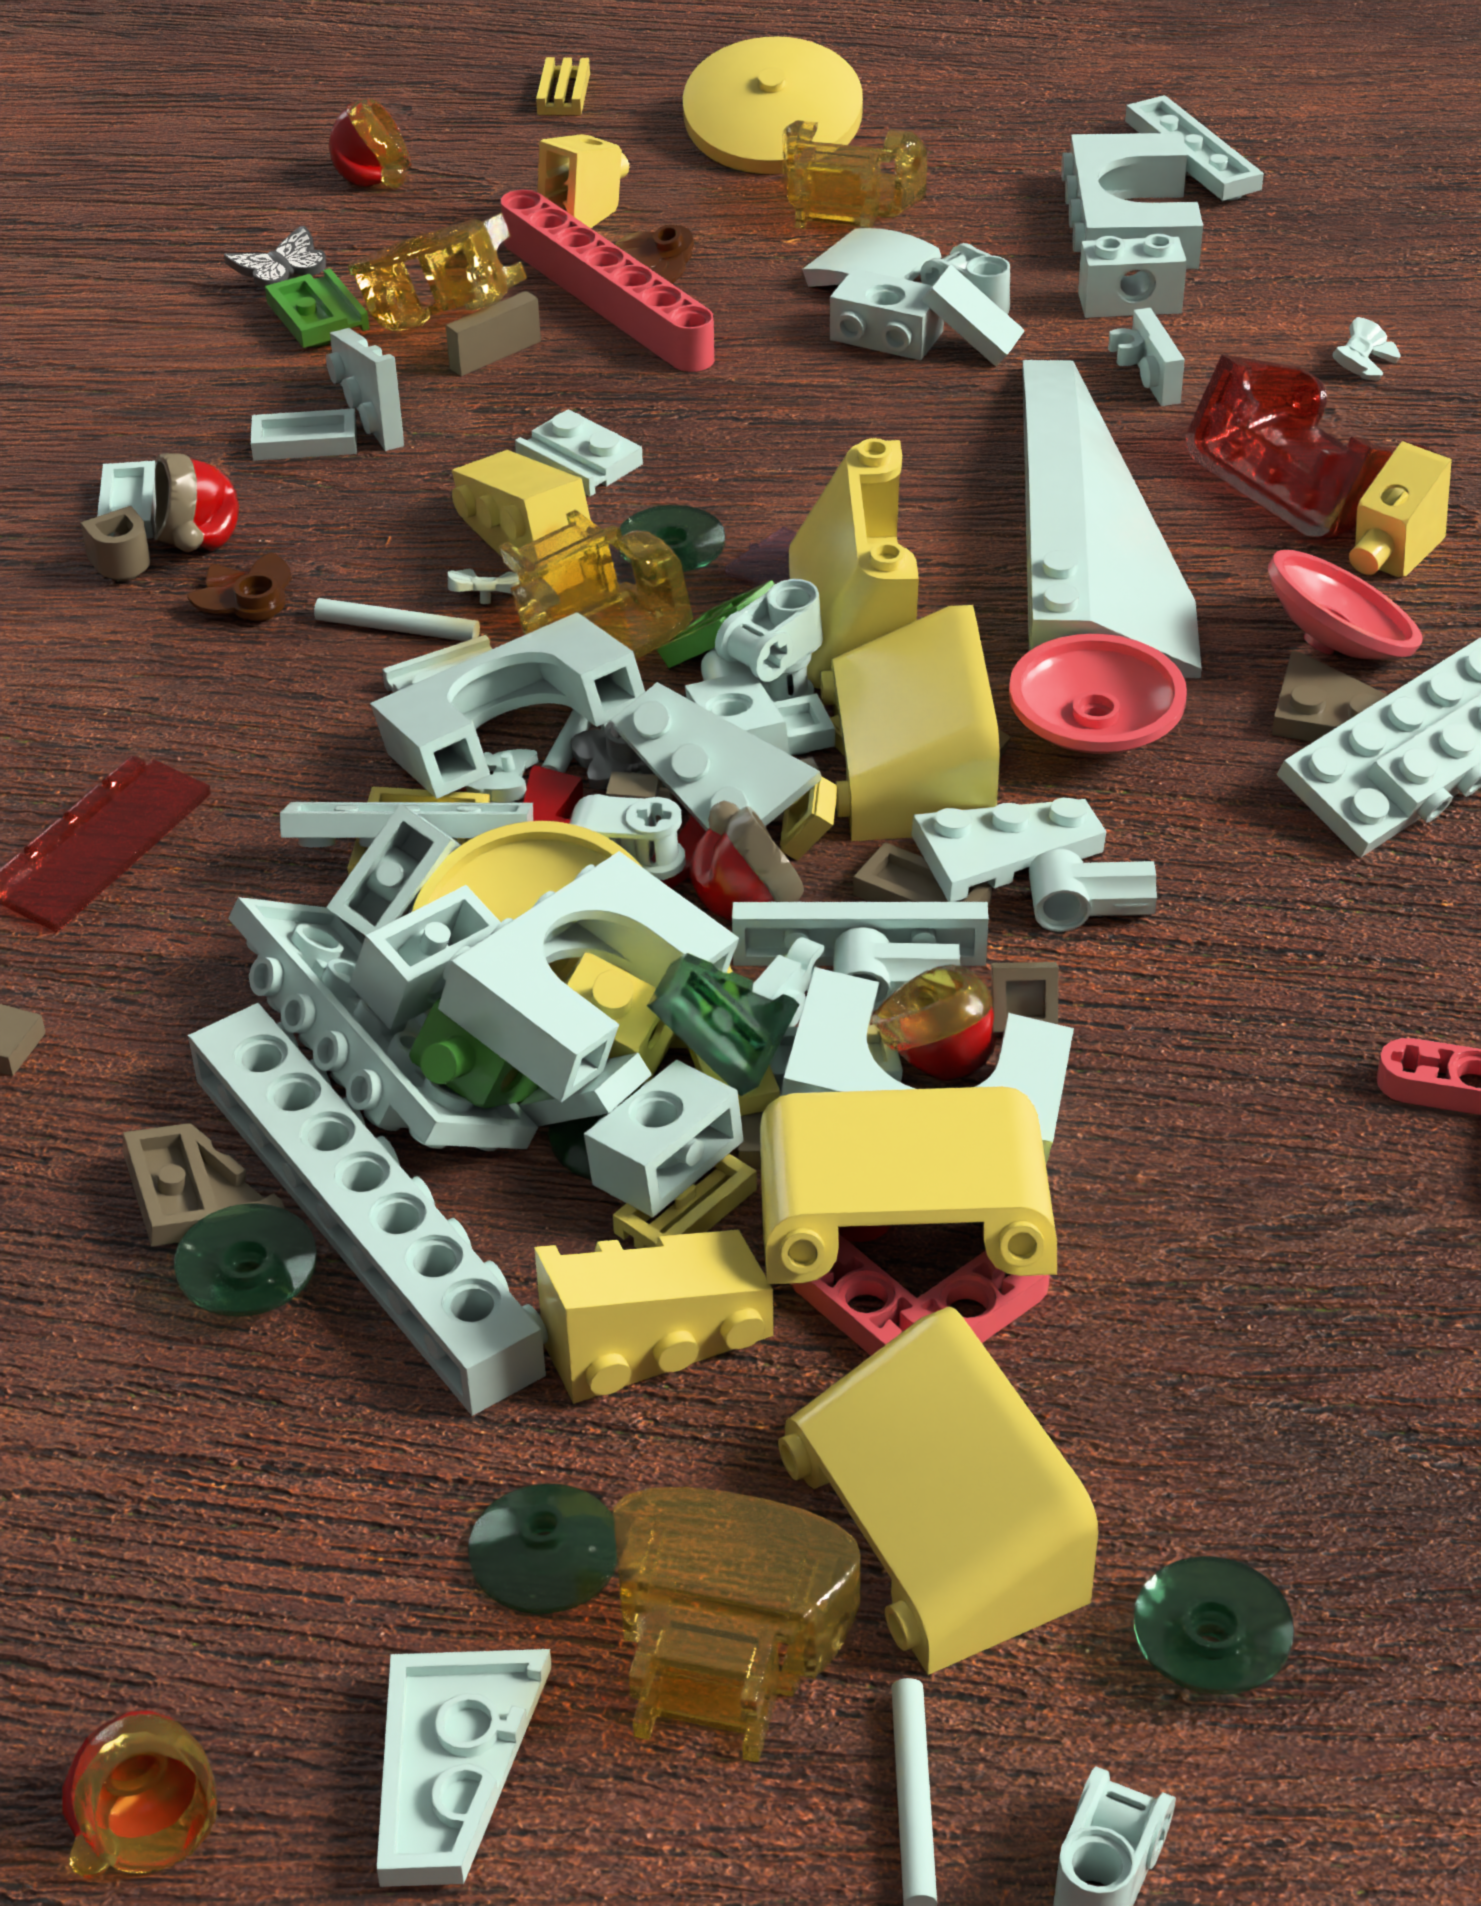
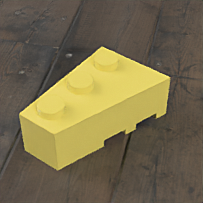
[452,450,604,603]
[534,1230,773,1404]

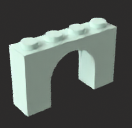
[1061,133,1203,269]
[370,612,645,799]
[438,851,739,1103]
[780,967,1074,1164]

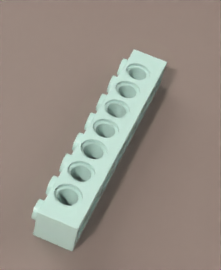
[188,1003,548,1416]

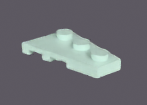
[326,328,405,451]
[611,682,822,831]
[911,798,1106,902]
[377,1649,552,1887]

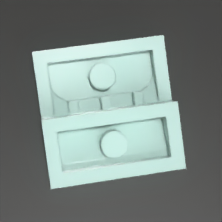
[802,228,941,287]

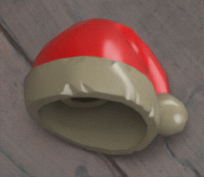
[154,453,239,553]
[690,801,804,922]

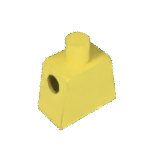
[537,134,629,228]
[1349,441,1452,577]
[564,952,679,1086]

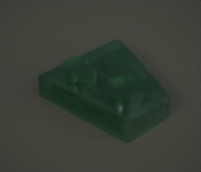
[647,953,800,1096]

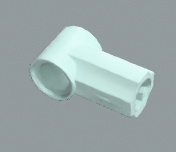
[1028,849,1157,932]
[833,927,960,1011]

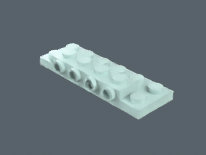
[1277,637,1481,858]
[228,897,538,1151]

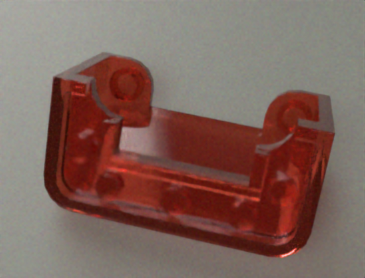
[1186,354,1442,539]

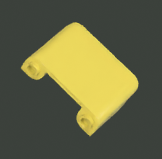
[789,438,919,689]
[820,605,1000,841]
[760,1086,1057,1284]
[778,1306,1098,1675]

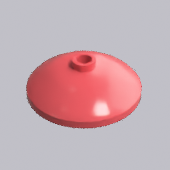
[1268,550,1423,660]
[1009,634,1187,754]

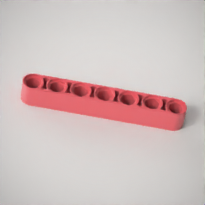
[501,189,715,372]

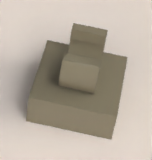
[991,962,1059,1032]

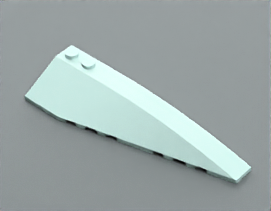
[1022,360,1202,678]

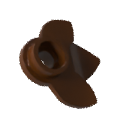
[614,225,694,284]
[187,552,292,622]

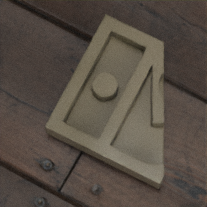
[1272,651,1388,742]
[123,1123,284,1247]

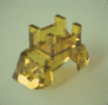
[782,120,927,229]
[347,213,527,332]
[499,509,693,660]
[613,1487,860,1763]

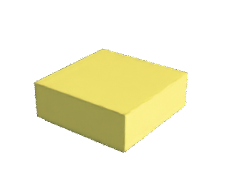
[780,776,838,861]

